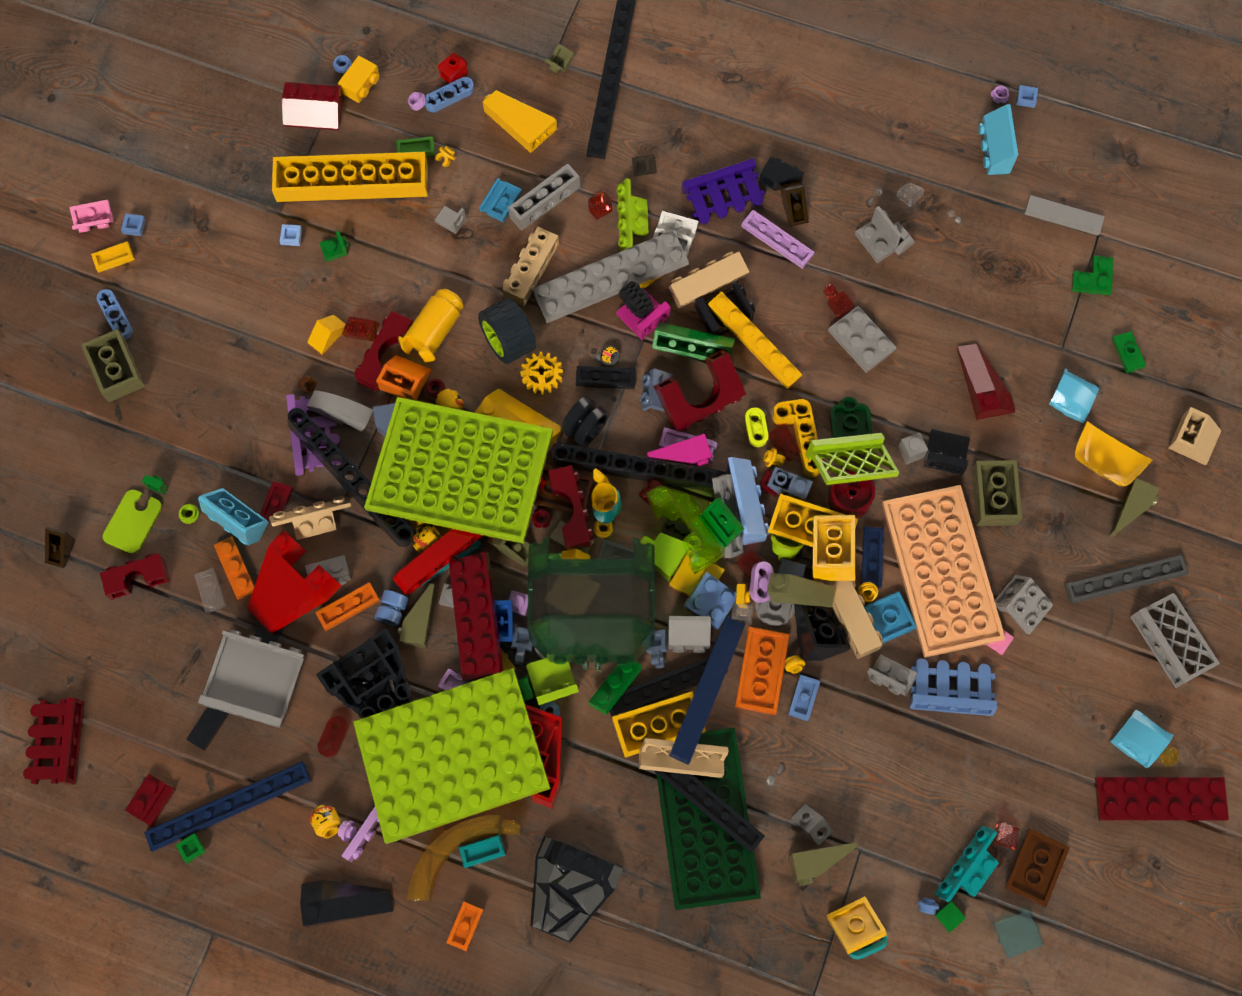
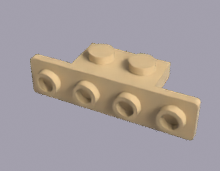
[269,496,352,540]

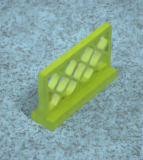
[805,433,899,485]

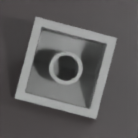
[668,616,711,653]

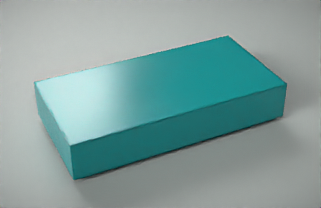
[459,834,506,868]

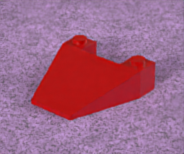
[247,530,342,634]
[525,704,562,809]

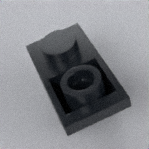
[759,156,804,191]

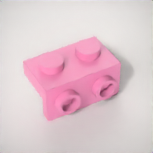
[69,200,114,233]

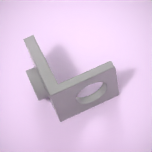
[435,206,466,234]
[791,804,833,846]

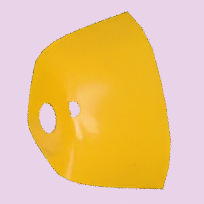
[1075,421,1153,486]

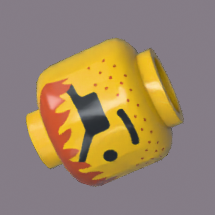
[435,389,465,410]
[412,526,442,554]
[309,805,341,838]

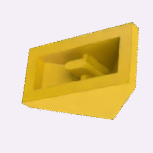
[307,315,348,355]

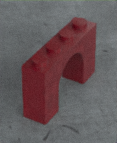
[653,350,747,432]

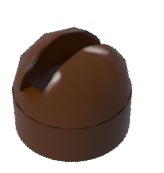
[299,375,316,393]

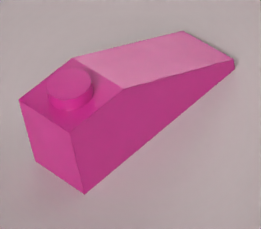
[647,434,712,467]

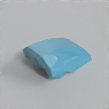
[1049,368,1099,423]
[1110,710,1174,768]

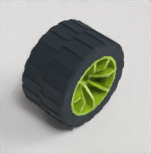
[478,297,537,364]

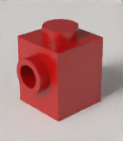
[437,52,468,84]

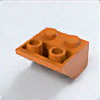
[376,355,432,401]

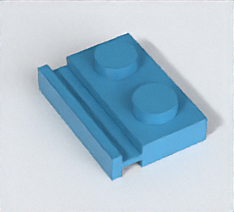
[479,178,522,223]

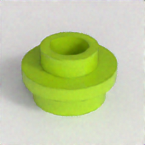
[179,504,199,524]

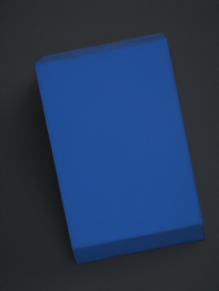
[495,600,514,642]

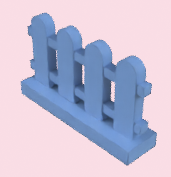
[909,658,997,716]

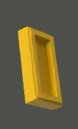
[91,241,135,273]

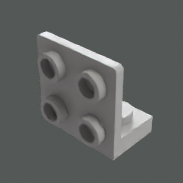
[855,206,901,263]
[994,575,1053,634]

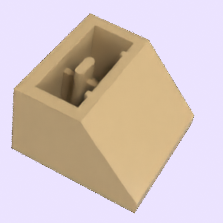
[1169,407,1221,465]

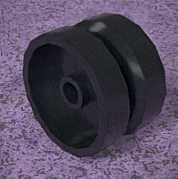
[560,396,610,447]

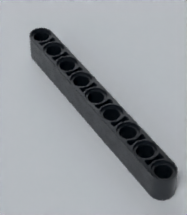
[287,408,414,547]
[553,444,727,493]

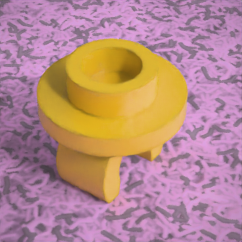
[435,146,456,167]
[763,448,785,467]

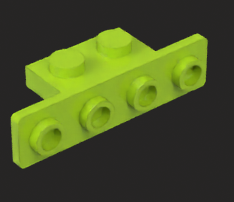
[616,178,649,252]

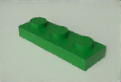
[588,656,642,715]

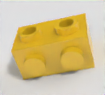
[338,56,380,103]

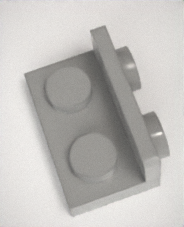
[305,555,351,585]
[867,654,918,696]

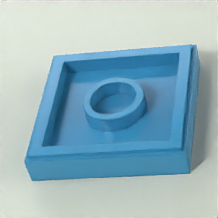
[864,591,916,644]

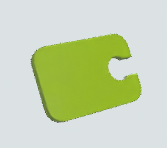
[103,490,162,554]

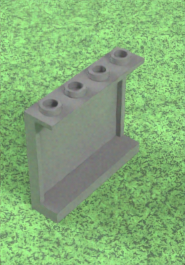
[198,629,305,729]

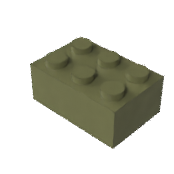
[81,329,145,403]
[972,460,1022,526]

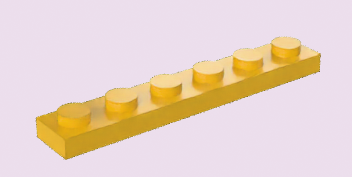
[707,292,802,389]

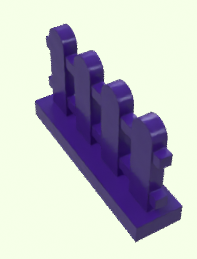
[681,158,765,225]

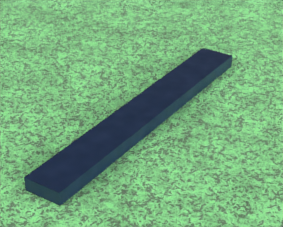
[669,616,746,765]
[144,761,312,852]

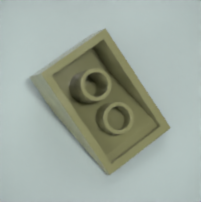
[788,842,857,886]

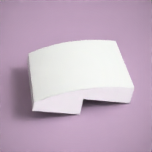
[653,211,699,257]

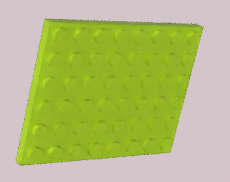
[364,397,553,544]
[353,668,551,844]

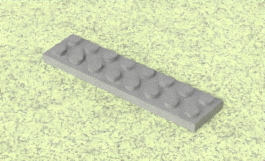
[532,230,689,323]

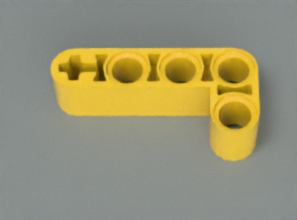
[772,399,822,478]

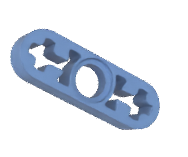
[425,77,474,112]
[96,289,133,340]

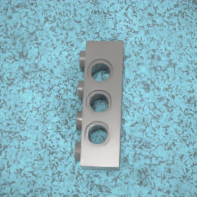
[508,164,580,231]

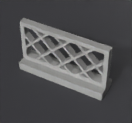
[1130,593,1220,688]

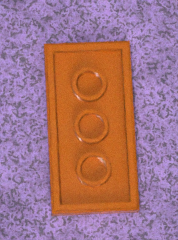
[735,626,790,715]

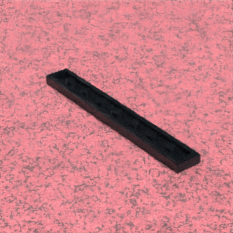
[186,624,287,751]

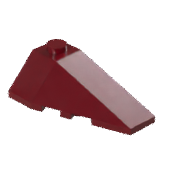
[957,343,1015,420]

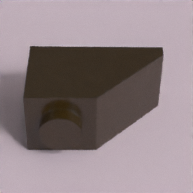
[780,180,809,227]

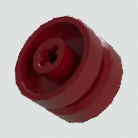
[828,470,875,519]

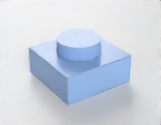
[280,224,302,246]

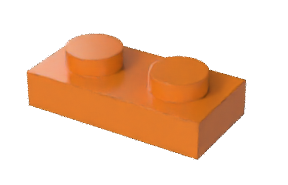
[446,901,484,952]

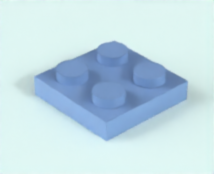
[683,572,736,629]

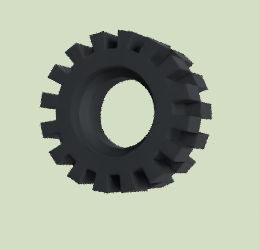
[619,281,654,318]

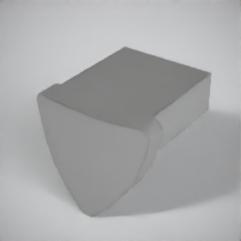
[894,222,915,255]

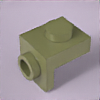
[545,44,576,73]

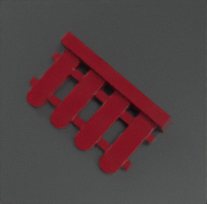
[23,698,84,785]

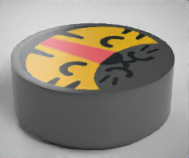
[600,346,619,367]

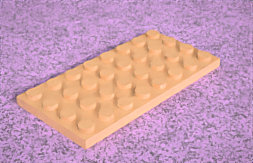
[882,485,1005,658]

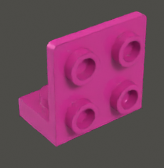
[616,289,671,340]

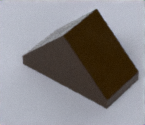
[45,527,76,568]

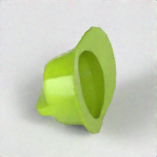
[771,534,804,561]

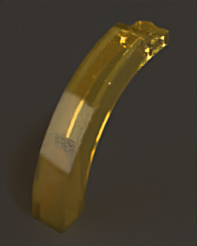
[407,815,522,902]

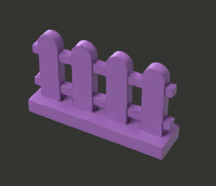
[286,394,341,476]

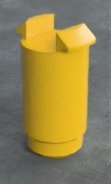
[398,289,464,363]

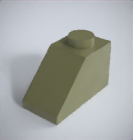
[486,537,536,566]

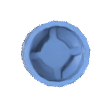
[374,590,409,627]

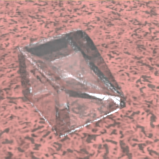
[896,183,925,207]
[731,604,753,625]

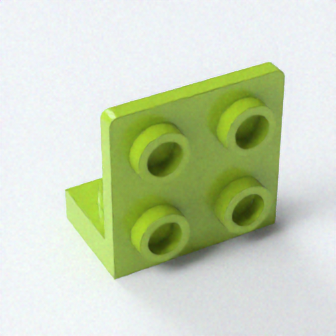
[526,652,579,705]

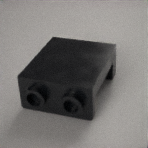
[694,281,755,336]

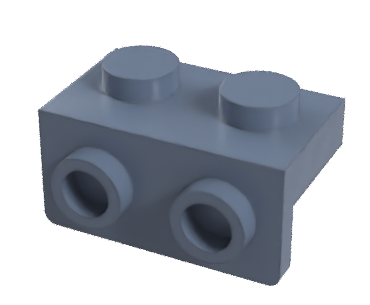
[640,368,674,412]

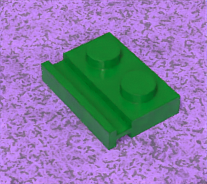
[699,497,745,548]

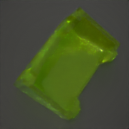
[647,486,725,575]

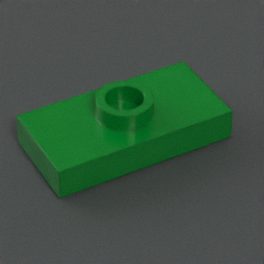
[1112,331,1147,373]

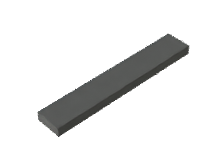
[1064,554,1189,604]

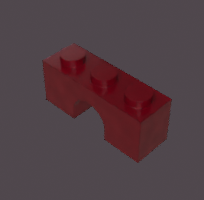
[100,553,170,600]

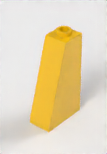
[483,90,557,153]

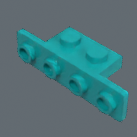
[935,826,999,902]

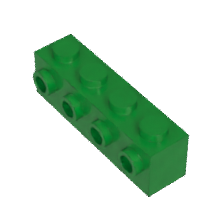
[652,322,735,360]

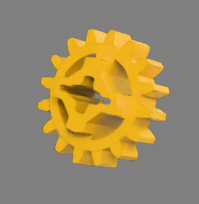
[520,352,563,395]

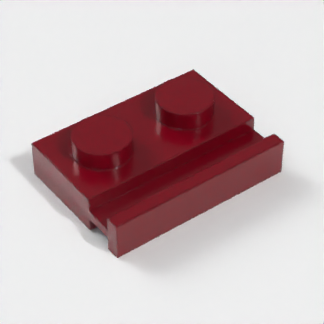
[125,774,176,827]

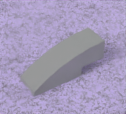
[306,390,373,432]

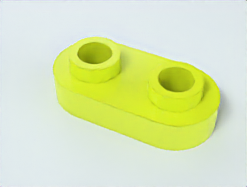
[745,408,768,447]

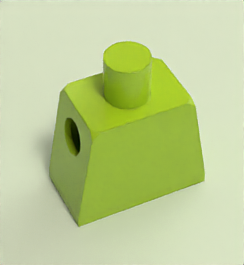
[639,533,691,582]

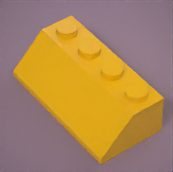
[475,388,562,452]
[768,494,858,547]
[612,691,706,758]

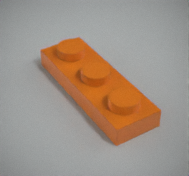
[214,537,255,600]
[315,582,380,631]

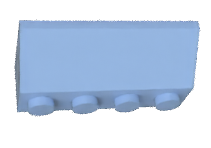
[726,457,769,545]

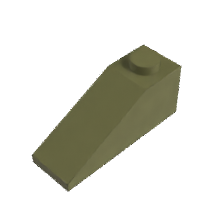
[1109,478,1159,537]
[767,573,836,607]
[397,584,436,648]

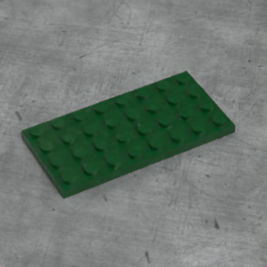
[656,727,761,911]

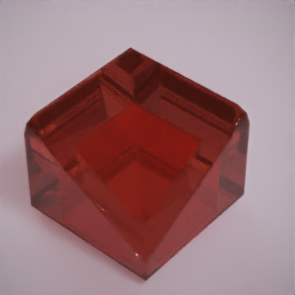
[588,191,612,220]
[993,821,1019,849]

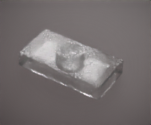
[194,568,226,613]

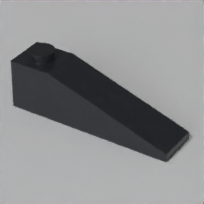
[794,578,850,661]
[300,880,393,928]

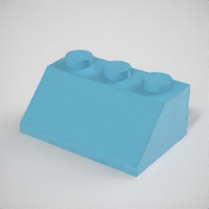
[978,104,1018,175]
[198,488,269,546]

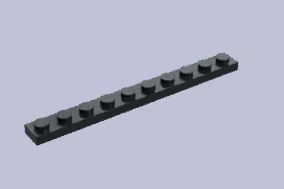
[586,0,636,159]

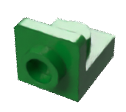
[319,231,349,262]

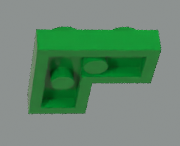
[1071,256,1113,296]

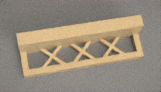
[639,738,728,778]

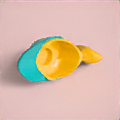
[591,468,622,524]

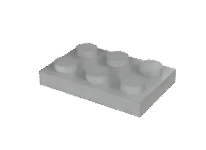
[828,306,897,373]

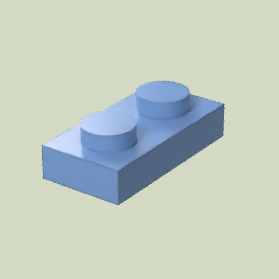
[788,675,820,722]

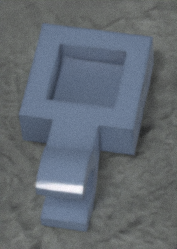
[511,627,535,666]
[646,629,668,668]

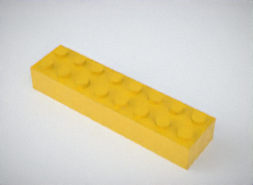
[272,152,428,202]

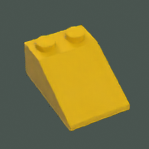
[813,515,856,581]

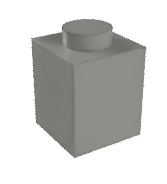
[898,433,928,464]

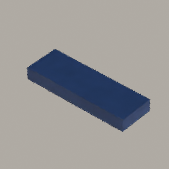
[861,527,884,588]

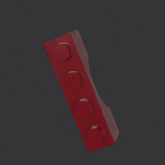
[355,311,413,393]
[548,465,594,550]

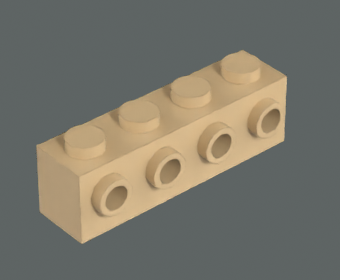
[502,227,559,307]
[668,251,749,309]
[823,581,883,659]

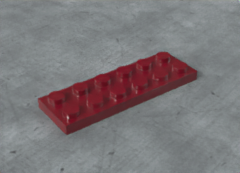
[449,552,503,682]
[1095,777,1229,821]

